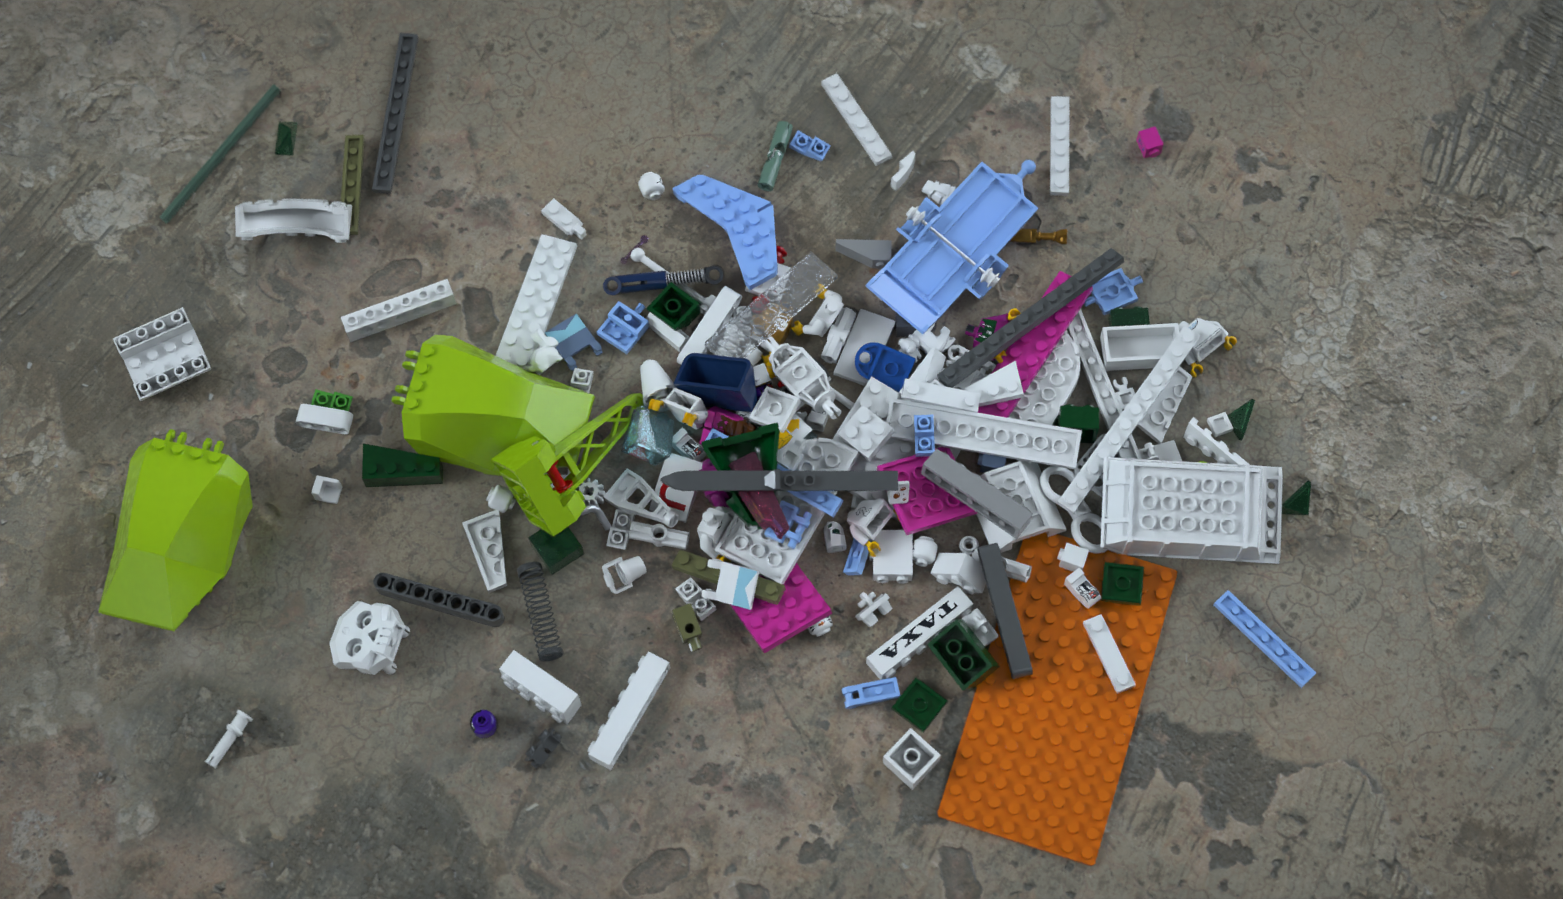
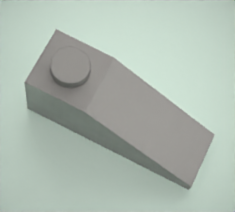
[836,239,891,270]

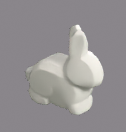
[528,329,563,375]

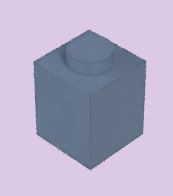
[977,453,1006,473]

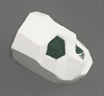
[824,521,846,553]

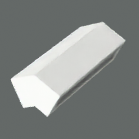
[646,313,690,352]

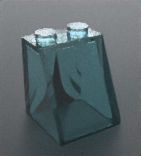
[621,405,674,466]

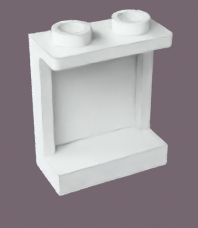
[873,530,913,583]

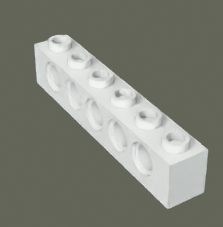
[341,279,456,342]

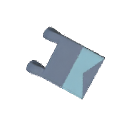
[545,314,603,371]

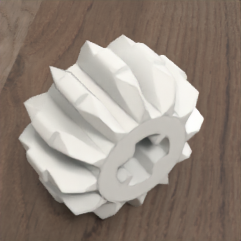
[575,478,606,507]

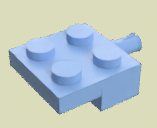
[597,301,649,354]

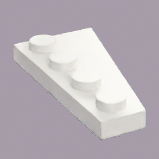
[1137,367,1192,444]
[1183,417,1250,465]

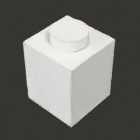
[1057,543,1089,572]

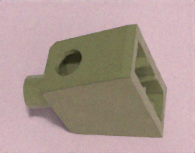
[672,603,702,652]

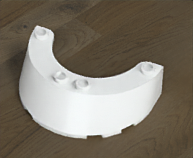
[235,199,352,243]

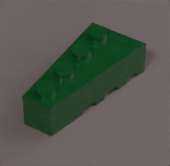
[362,443,443,487]

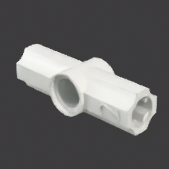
[821,307,856,364]
[629,521,690,550]
[972,549,1032,583]

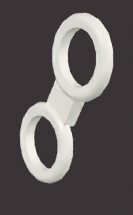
[1040,466,1107,554]

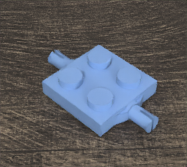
[1084,268,1143,315]

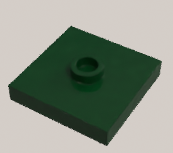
[1101,562,1144,606]
[891,677,948,733]

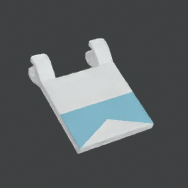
[701,558,759,610]

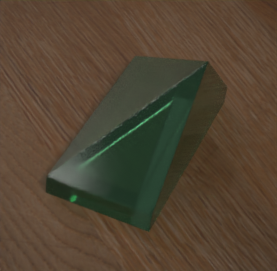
[275,122,297,155]
[1227,399,1255,441]
[1282,480,1311,515]

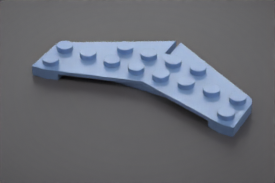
[672,175,778,290]

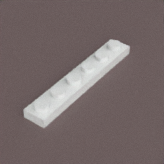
[821,73,892,166]
[1050,96,1069,196]

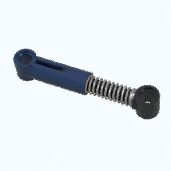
[603,265,725,295]

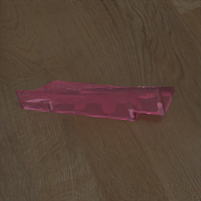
[729,452,789,539]

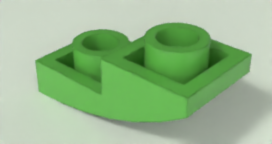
[311,389,353,412]

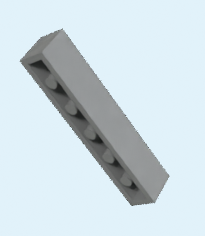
[921,449,1033,539]

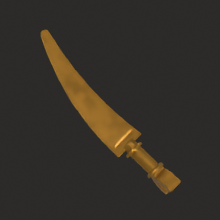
[1010,229,1067,244]

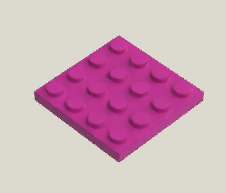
[876,447,978,536]
[730,563,832,654]

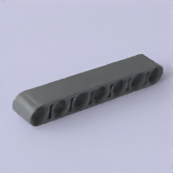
[977,543,1033,679]
[373,573,505,627]

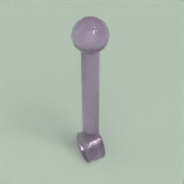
[620,235,648,264]

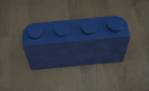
[673,353,758,412]

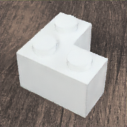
[931,553,986,595]

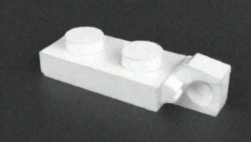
[541,199,587,240]

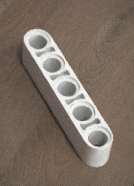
[677,286,742,365]

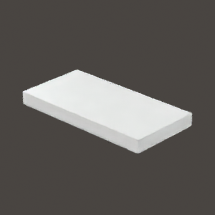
[833,309,896,386]

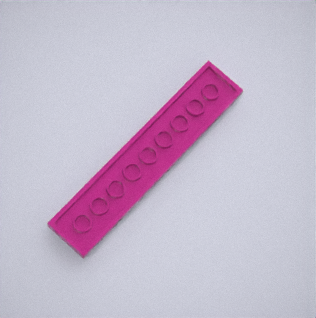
[977,271,1093,418]

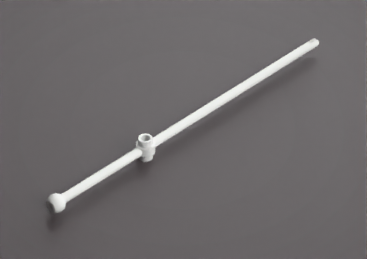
[631,248,855,410]

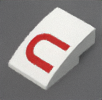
[649,452,702,523]

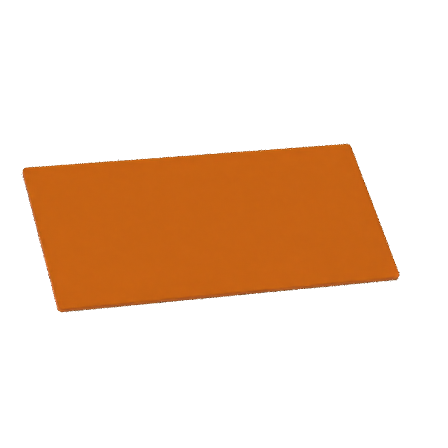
[938,532,1177,866]

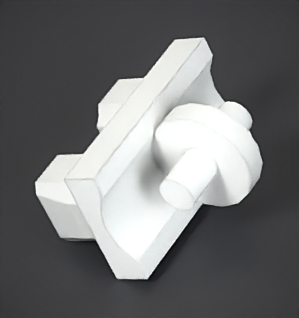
[855,592,892,627]
[961,608,999,646]

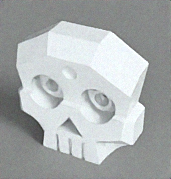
[330,601,410,675]

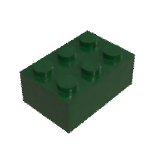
[927,619,1000,692]

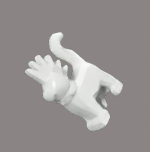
[898,322,956,370]

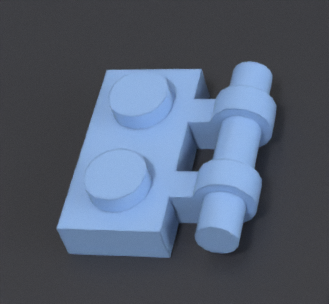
[764,500,812,549]

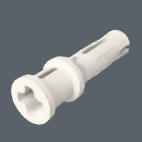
[205,710,253,769]

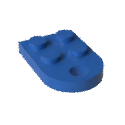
[855,342,916,393]

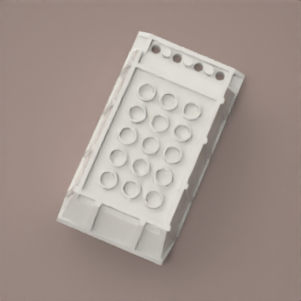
[1101,457,1283,564]

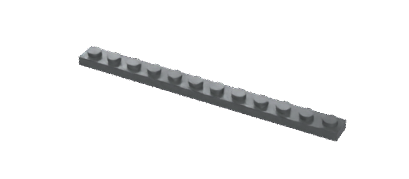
[937,248,1124,388]

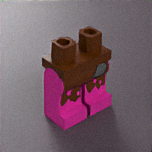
[700,406,757,445]

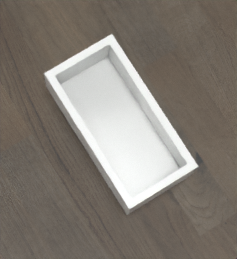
[1100,323,1179,371]
[499,650,582,724]

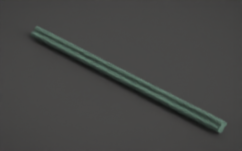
[159,84,281,224]

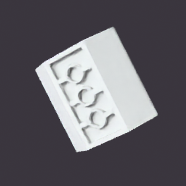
[113,307,211,401]
[976,461,1067,553]

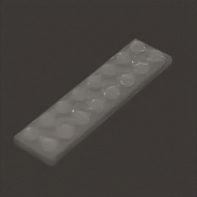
[705,252,838,358]

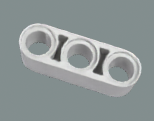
[295,404,354,434]

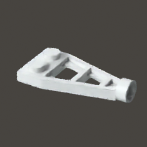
[603,468,679,528]

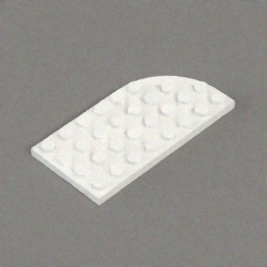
[1008,330,1080,465]

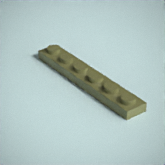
[341,135,365,235]
[671,550,786,605]

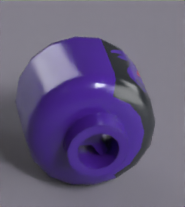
[470,710,497,738]

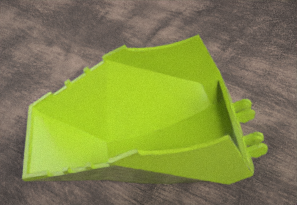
[391,335,595,476]
[98,429,253,631]

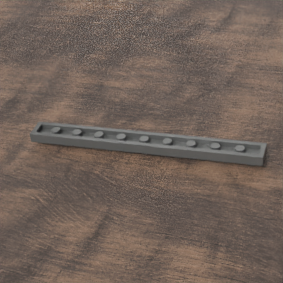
[372,33,419,194]

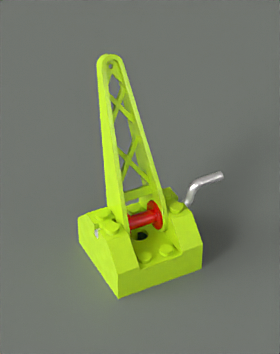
[492,393,645,536]

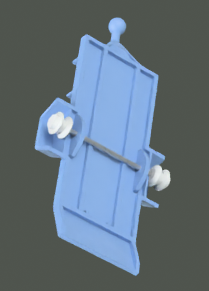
[865,160,1038,334]

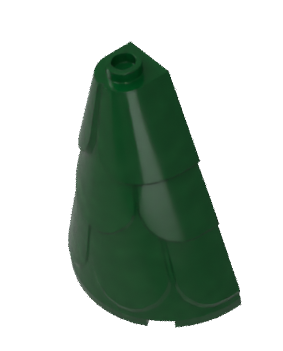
[702,422,780,530]

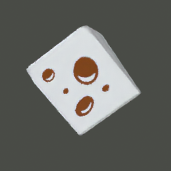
[887,481,910,504]

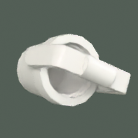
[602,556,647,594]

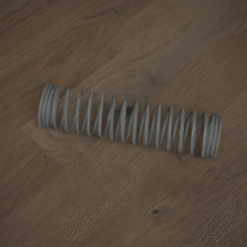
[517,562,564,661]

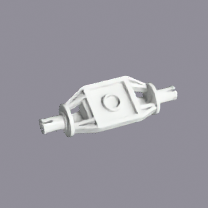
[764,337,841,419]

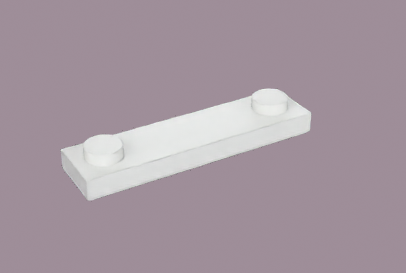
[901,378,981,412]
[1083,614,1136,694]

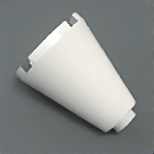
[640,360,676,412]

